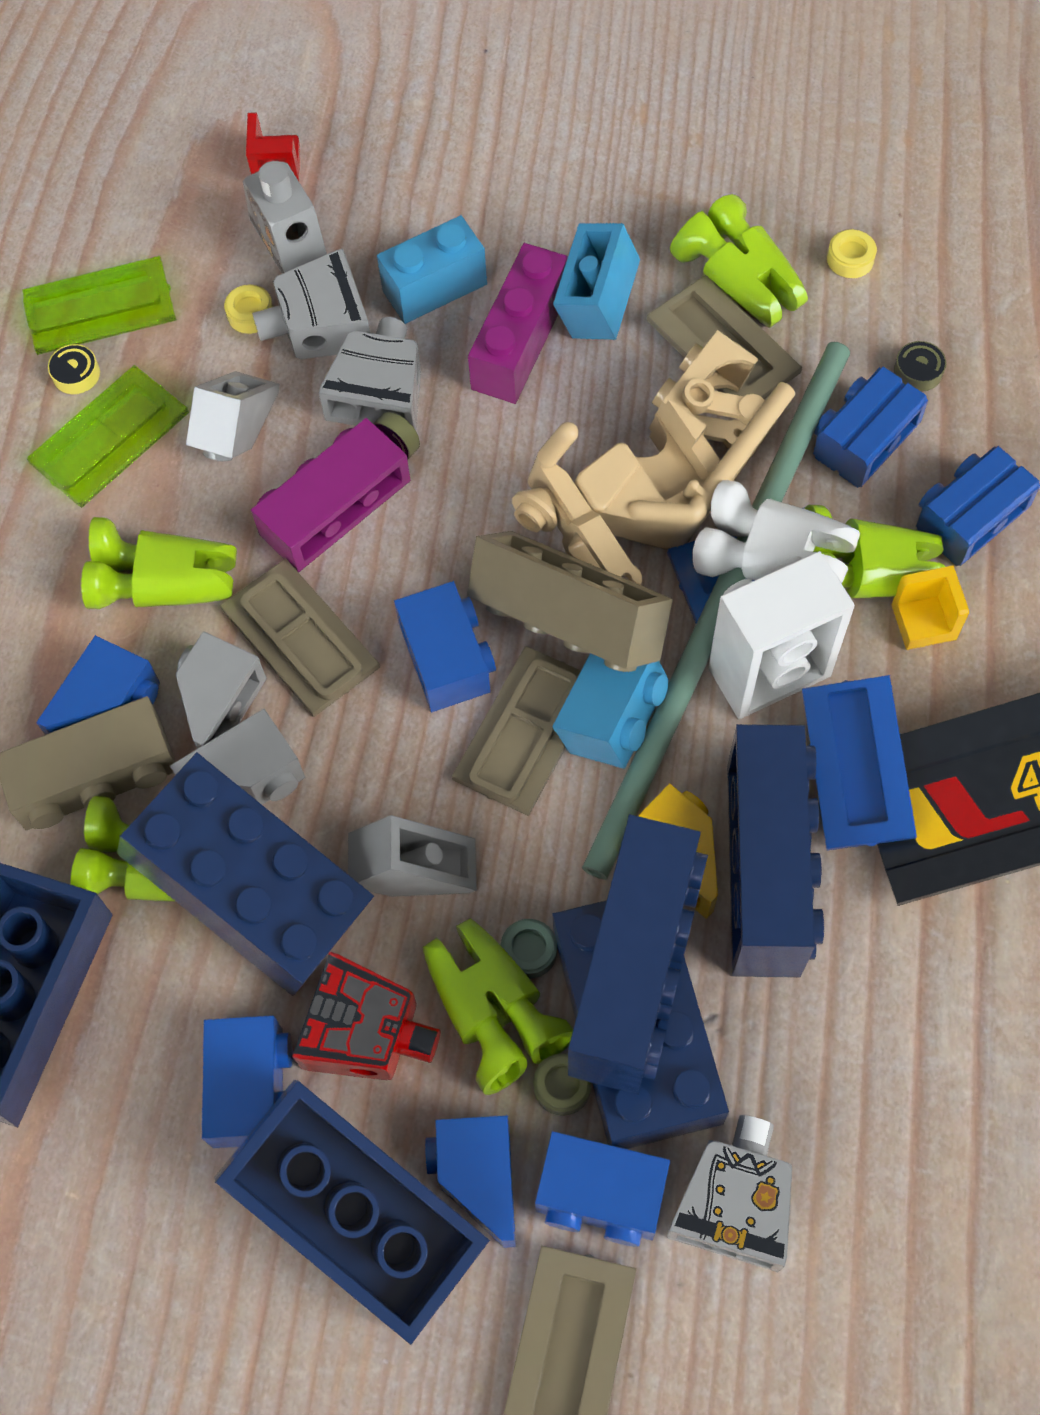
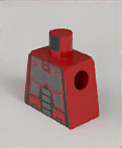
[292,952,441,1081]

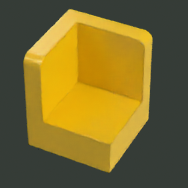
[891,565,969,650]

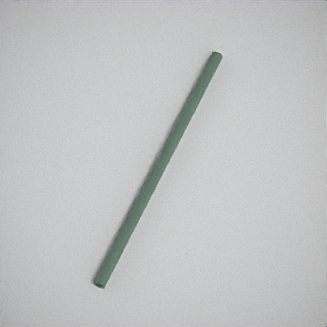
[582,342,850,880]

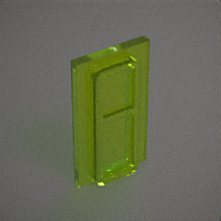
[22,256,177,355]
[26,365,189,508]

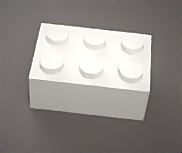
[708,551,855,720]

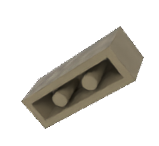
[0,696,176,831]

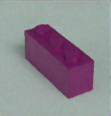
[468,243,568,404]
[251,418,411,573]

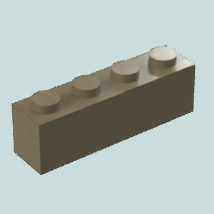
[467,531,673,672]

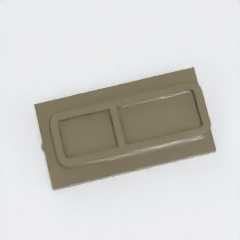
[647,275,802,399]
[220,558,380,717]
[452,646,581,816]
[504,1245,637,1415]

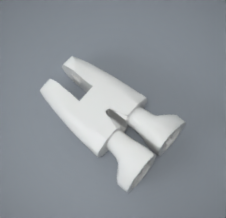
[693,480,860,584]

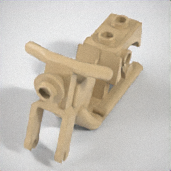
[512,330,795,585]

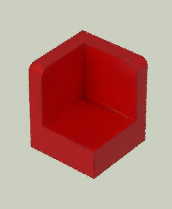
[246,112,300,181]

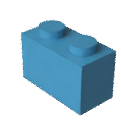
[377,215,487,324]
[553,223,641,340]
[552,653,669,769]

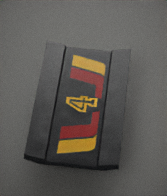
[877,693,1040,906]

